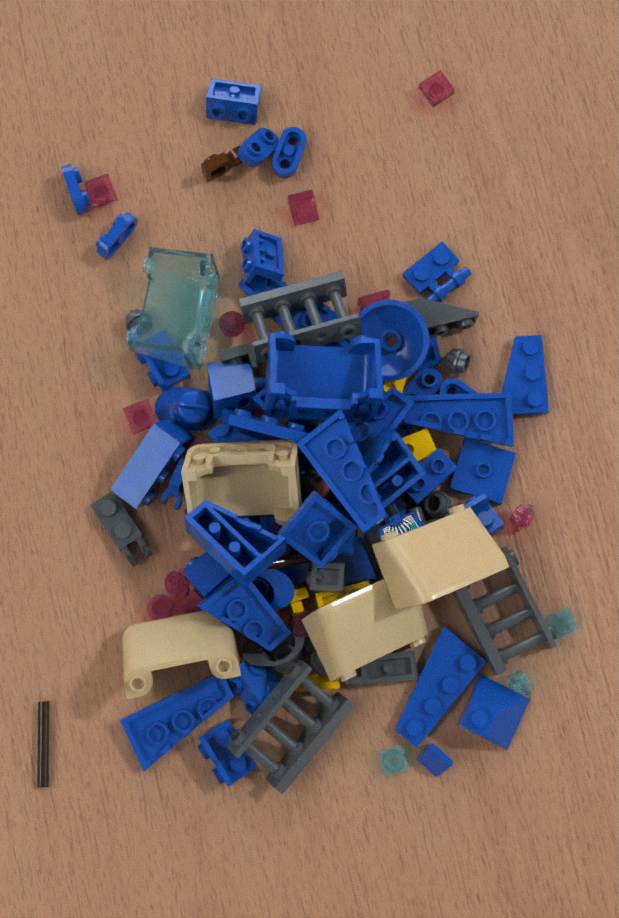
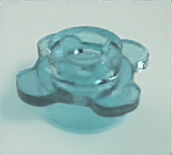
[546,607,578,639]
[507,670,534,696]
[378,745,409,776]

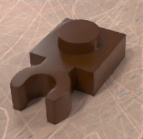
[201,146,243,183]

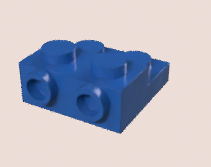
[277,491,358,569]

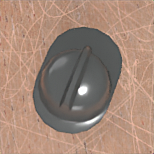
[242,629,306,673]

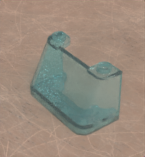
[125,247,219,370]

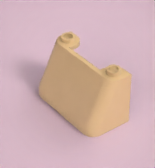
[181,439,302,526]
[372,504,509,609]
[302,579,429,682]
[122,610,241,699]

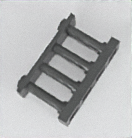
[239,271,362,363]
[452,546,557,676]
[226,658,355,795]

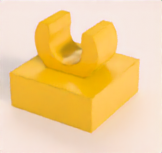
[290,582,309,614]

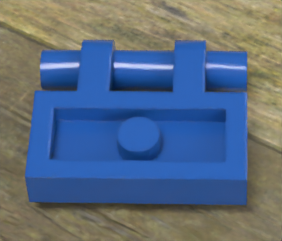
[402,241,471,302]

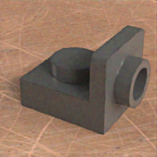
[220,342,262,374]
[306,562,347,594]

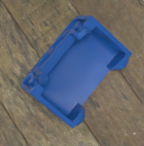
[265,331,383,422]

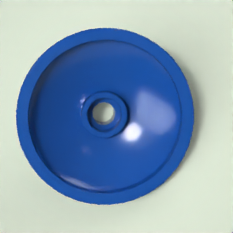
[349,300,430,381]

